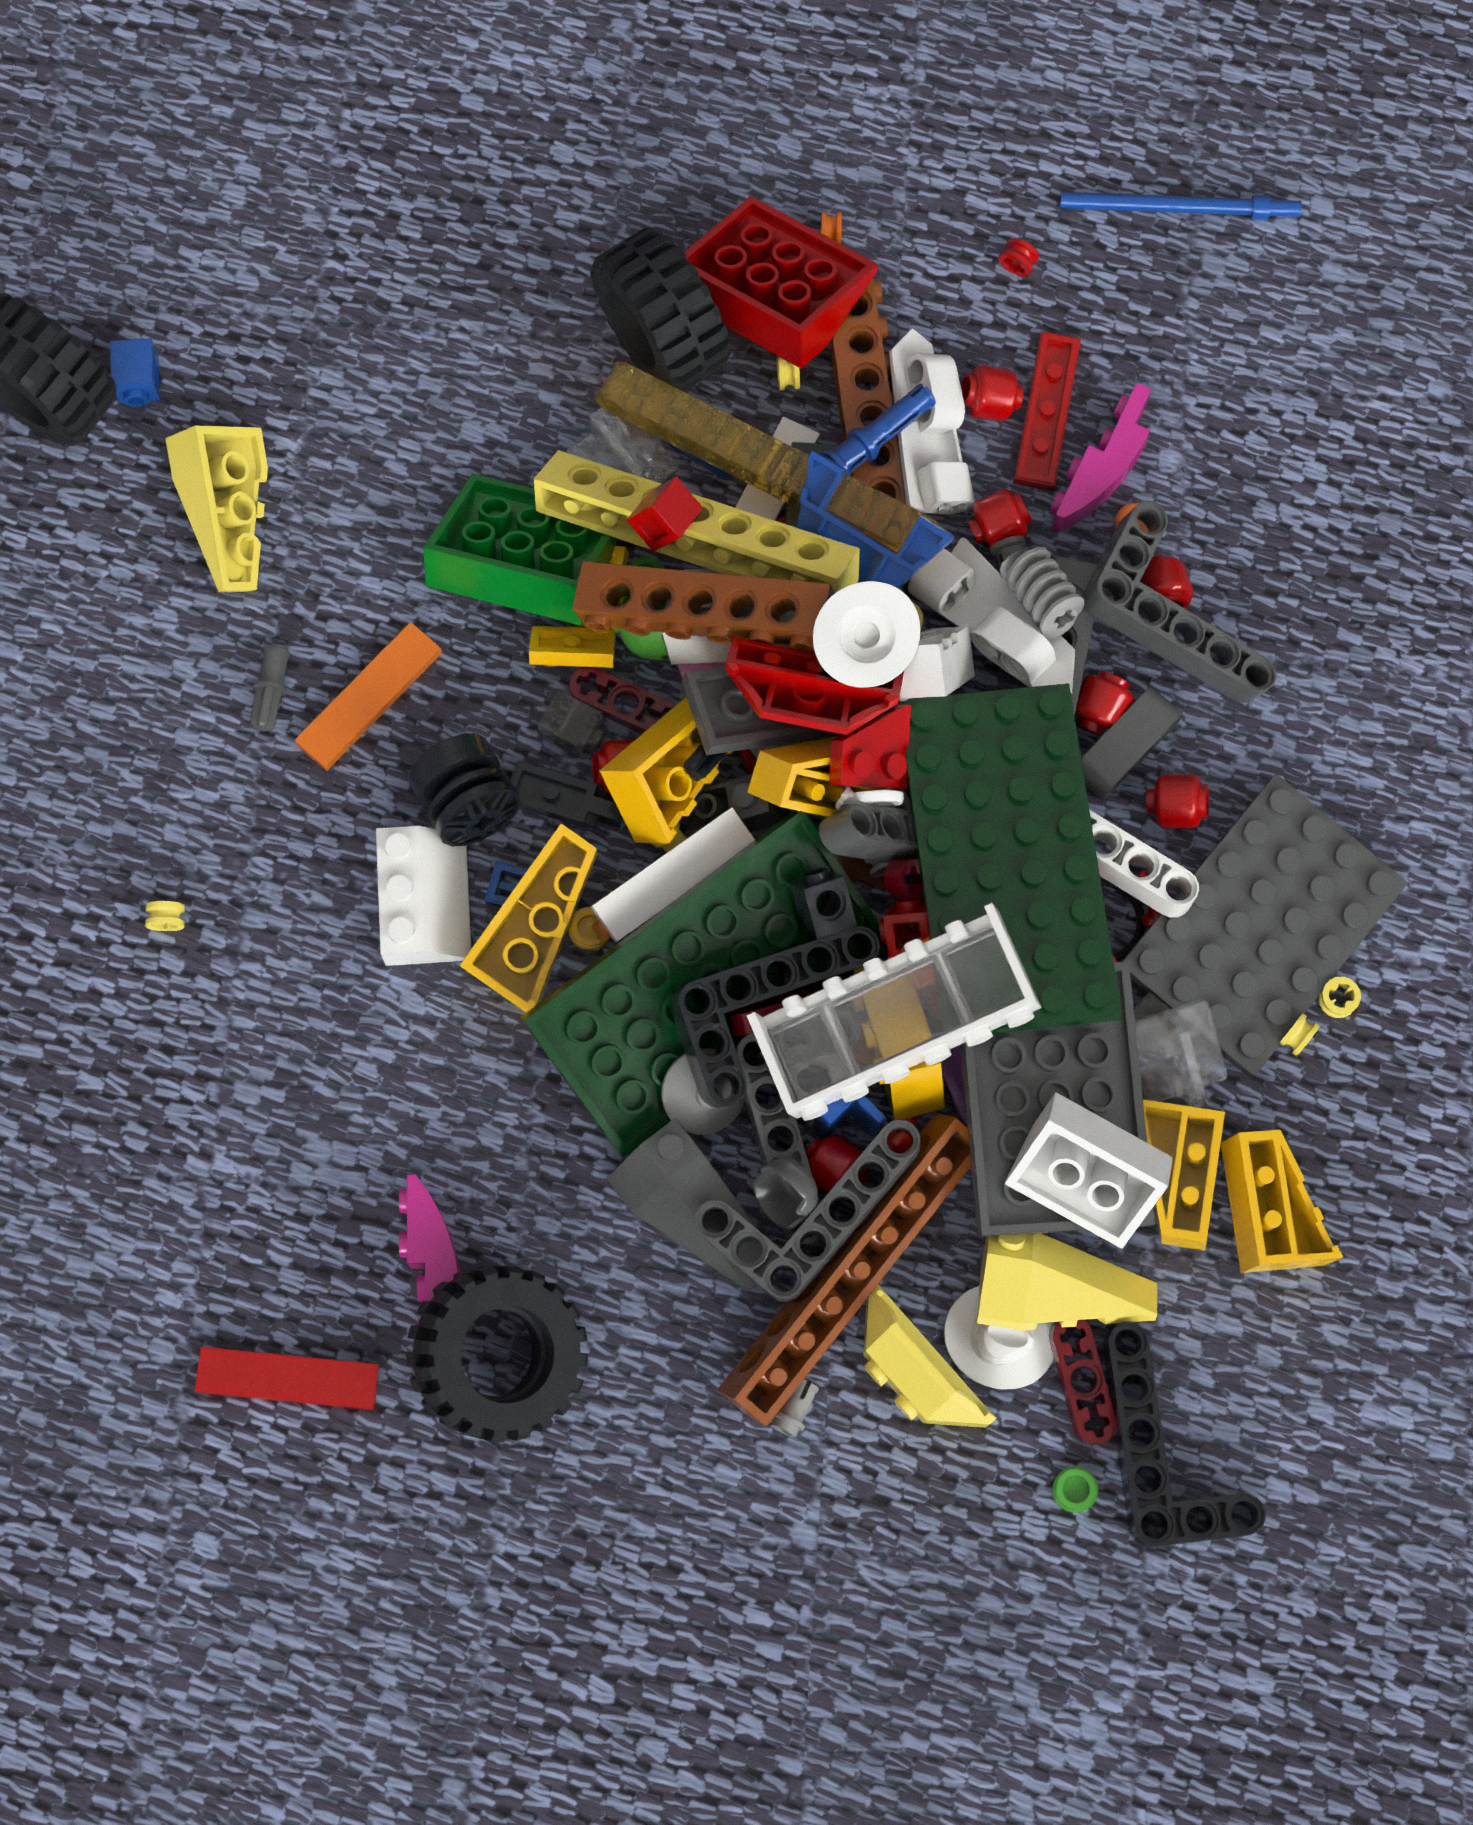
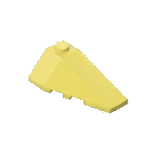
[165,425,268,592]
[977,1233,1157,1330]

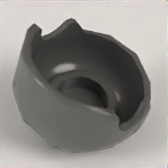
[752,1158,818,1230]

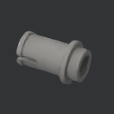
[771,1379,819,1438]

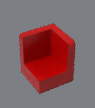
[626,476,702,552]

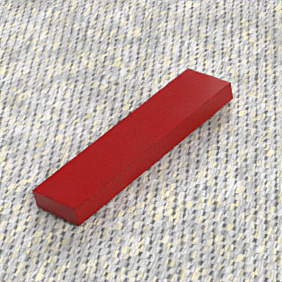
[1013,331,1081,491]
[194,1347,380,1411]

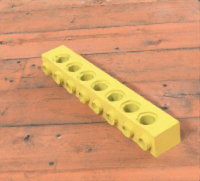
[534,450,860,593]

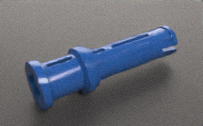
[822,384,936,483]

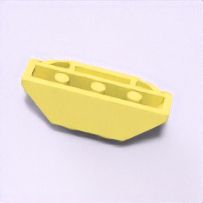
[863,1284,996,1428]

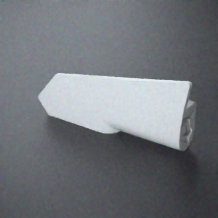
[889,328,975,514]
[908,537,1075,693]

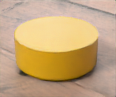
[569,907,610,951]

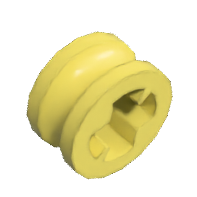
[776,355,800,391]
[145,901,185,931]
[1318,976,1361,1018]
[1279,1013,1320,1056]

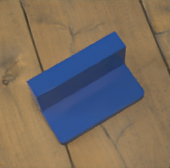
[814,1096,887,1138]

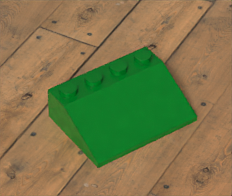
[423,473,618,626]

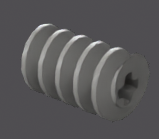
[999,547,1084,639]

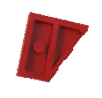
[829,705,911,789]

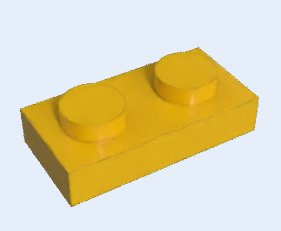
[529,626,616,668]

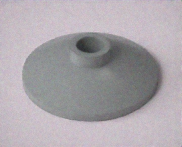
[661,1048,745,1135]

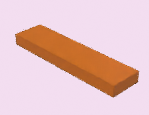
[294,622,442,771]

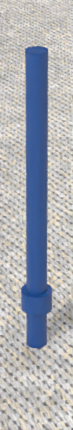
[1059,192,1302,220]

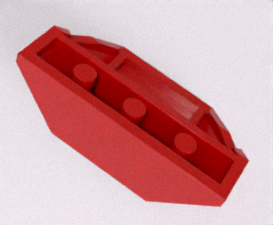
[725,636,904,735]

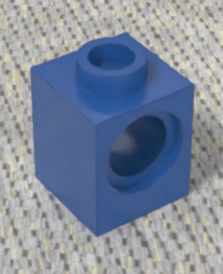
[110,338,160,407]

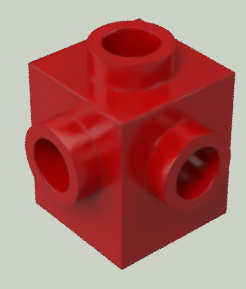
[879,898,929,959]

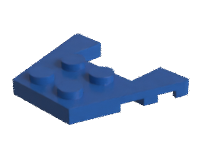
[796,450,955,589]

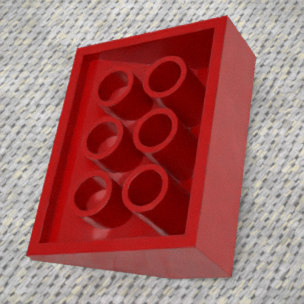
[684,196,878,369]

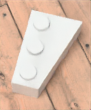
[896,626,975,705]

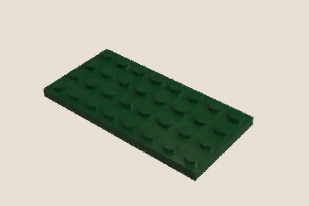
[898,683,1122,1034]
[520,810,888,1158]

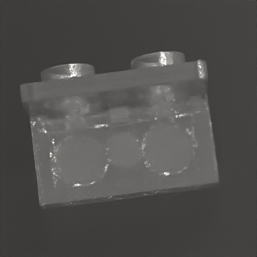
[566,407,678,483]
[1135,999,1227,1108]

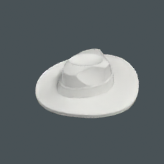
[813,581,920,688]
[944,1286,1054,1390]

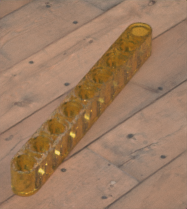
[595,361,941,553]

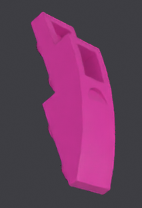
[1049,383,1151,533]
[399,1174,460,1325]

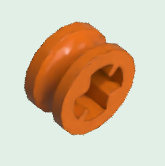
[820,211,842,244]

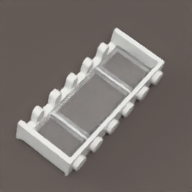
[747,903,1042,1121]

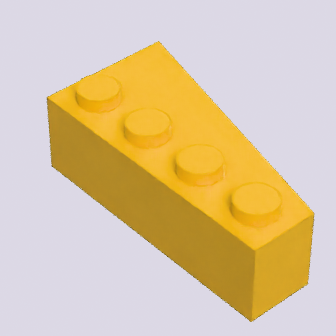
[599,697,733,844]
[460,824,598,1013]

